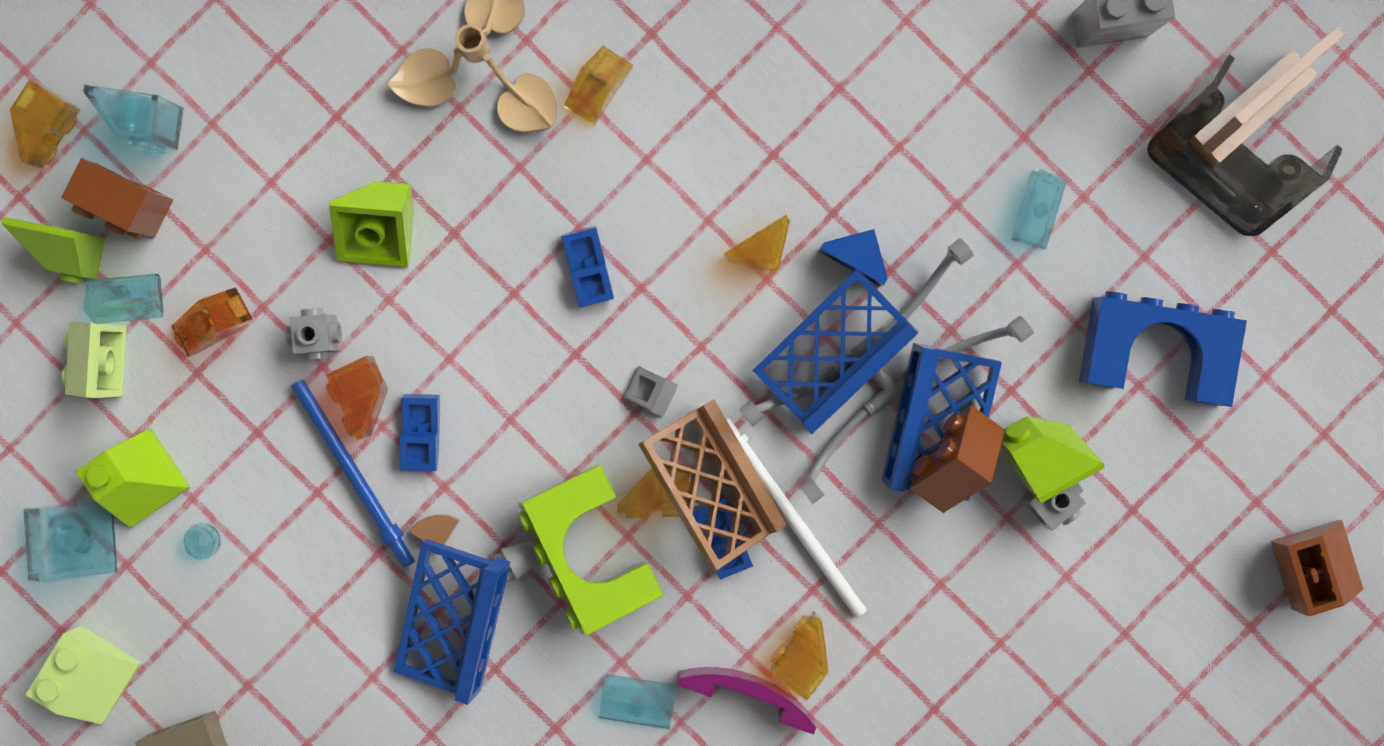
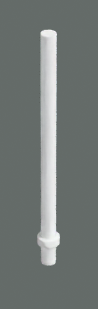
[726,418,867,618]

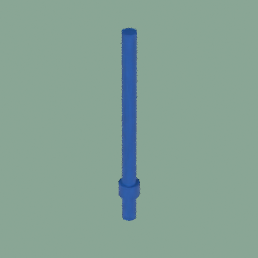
[291,379,416,569]

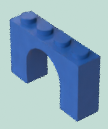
[1079,291,1247,407]

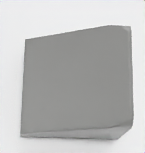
[624,366,678,416]

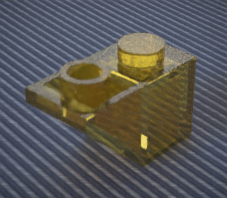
[10,79,81,169]
[617,464,690,518]
[770,611,829,701]

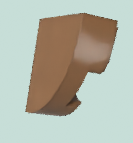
[409,515,460,544]

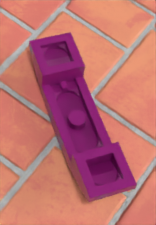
[677,667,816,735]

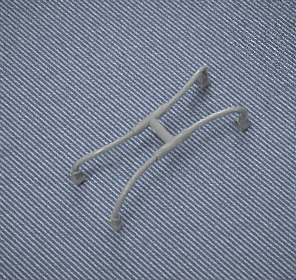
[739,238,1034,504]

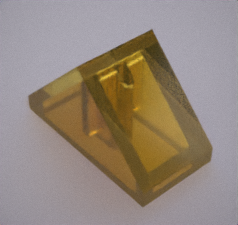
[564,45,633,126]
[724,215,790,273]

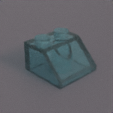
[83,85,184,154]
[23,502,118,583]

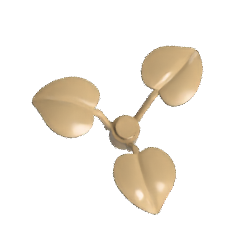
[388,0,557,133]

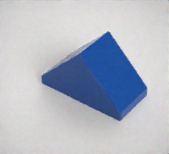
[818,229,888,287]

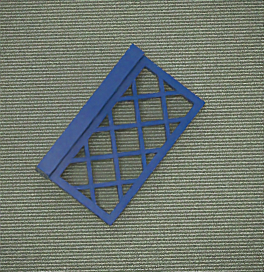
[752,269,919,434]
[881,342,1002,501]
[394,539,511,705]

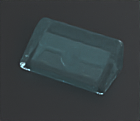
[1011,168,1067,250]
[83,274,164,324]
[599,675,676,729]

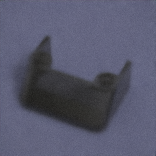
[1147,54,1343,236]

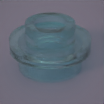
[183,523,221,559]

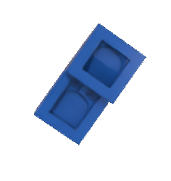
[561,226,614,308]
[399,394,440,471]
[693,495,753,580]

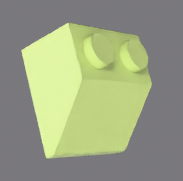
[62,322,127,398]
[26,626,141,725]

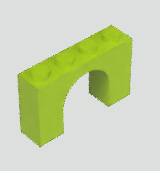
[517,464,664,636]

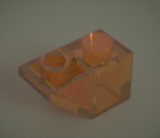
[172,287,253,357]
[326,356,388,440]

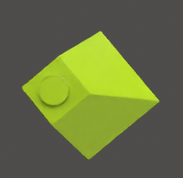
[329,181,414,267]
[1,217,105,284]
[1001,416,1105,504]
[75,429,191,528]

